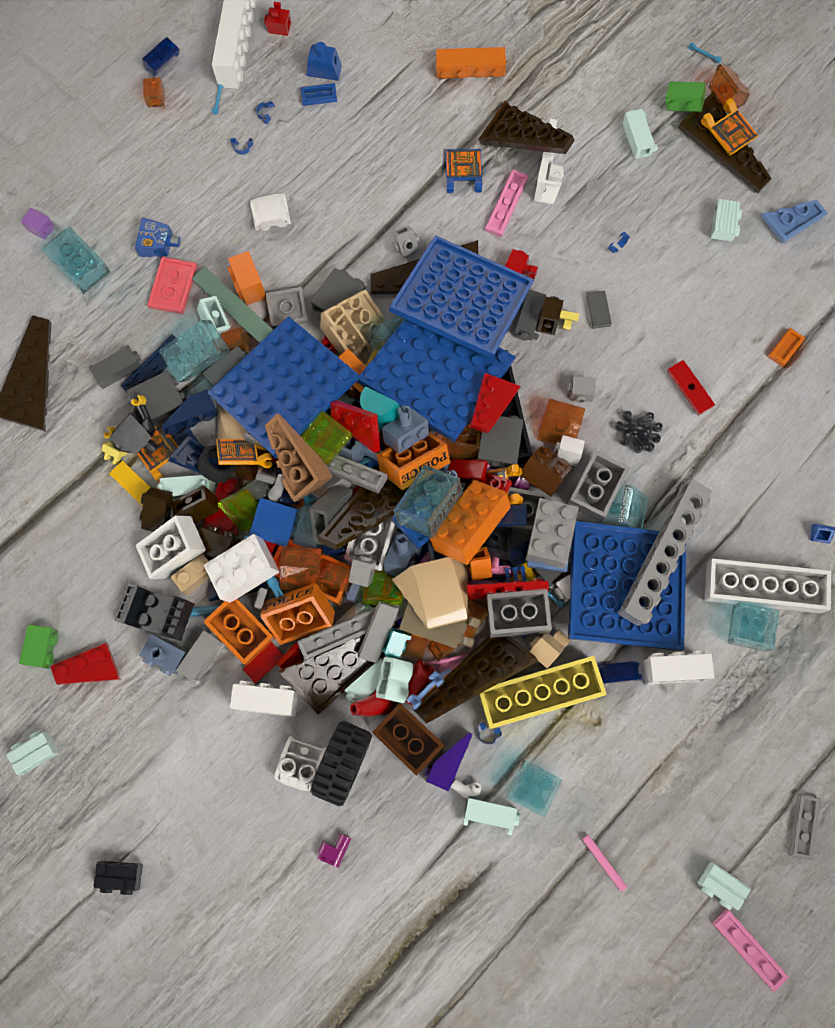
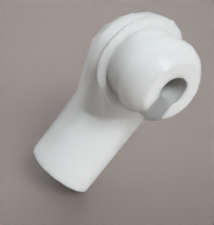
[451,779,482,798]

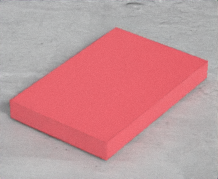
[147,257,197,315]

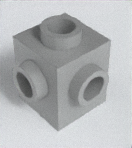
[392,226,420,257]

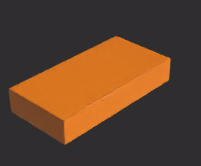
[768,328,805,367]

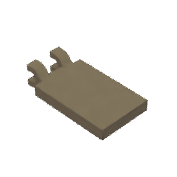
[399,602,481,649]

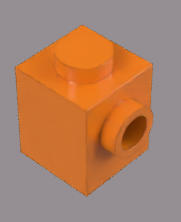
[468,547,492,581]

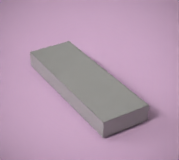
[357,601,399,663]
[789,793,821,861]

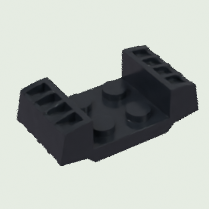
[114,583,195,641]

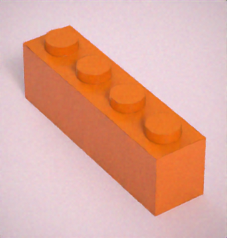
[436,47,506,79]

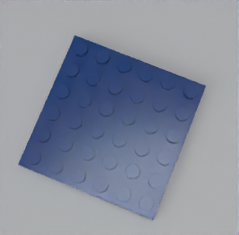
[389,235,534,359]
[207,316,360,458]
[357,319,516,442]
[568,521,686,651]

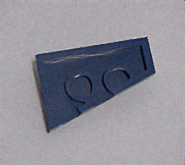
[168,436,226,483]

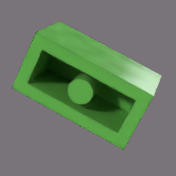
[666,81,706,112]
[19,625,58,669]

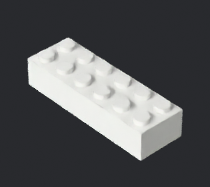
[212,0,256,89]
[704,559,831,613]

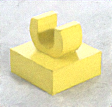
[559,310,579,330]
[101,441,128,464]

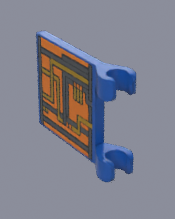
[446,149,482,193]

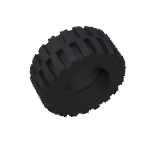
[310,721,372,806]

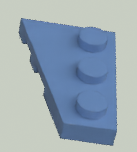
[761,200,828,243]

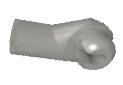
[268,474,284,502]

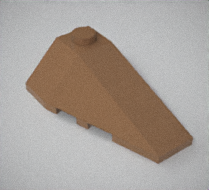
[265,414,333,502]

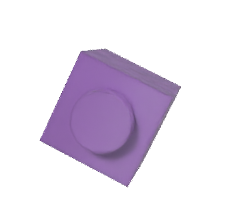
[21,208,54,240]

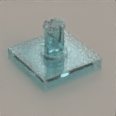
[610,485,648,529]

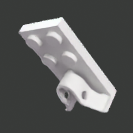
[534,119,564,204]

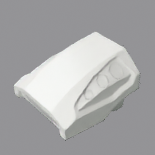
[250,194,291,231]
[274,736,326,791]

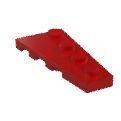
[467,578,549,600]

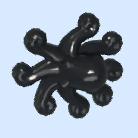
[615,411,663,453]

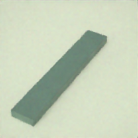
[192,266,273,343]

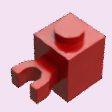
[264,1,292,36]
[505,249,538,279]

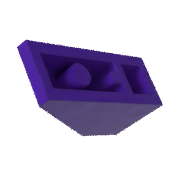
[424,733,473,792]

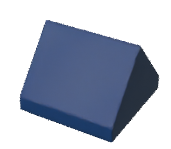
[810,524,835,544]

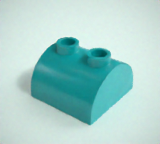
[360,386,402,432]

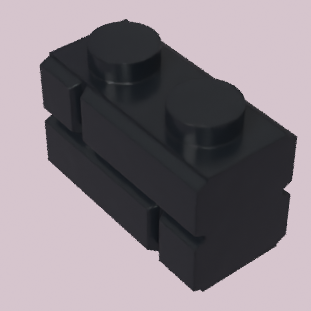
[93,860,143,895]

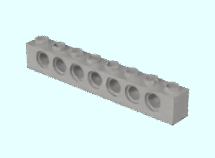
[618,479,712,626]

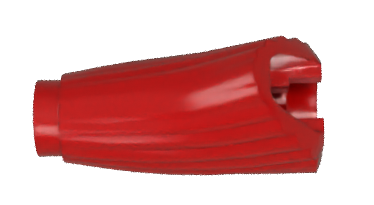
[405,660,435,706]
[350,691,394,717]

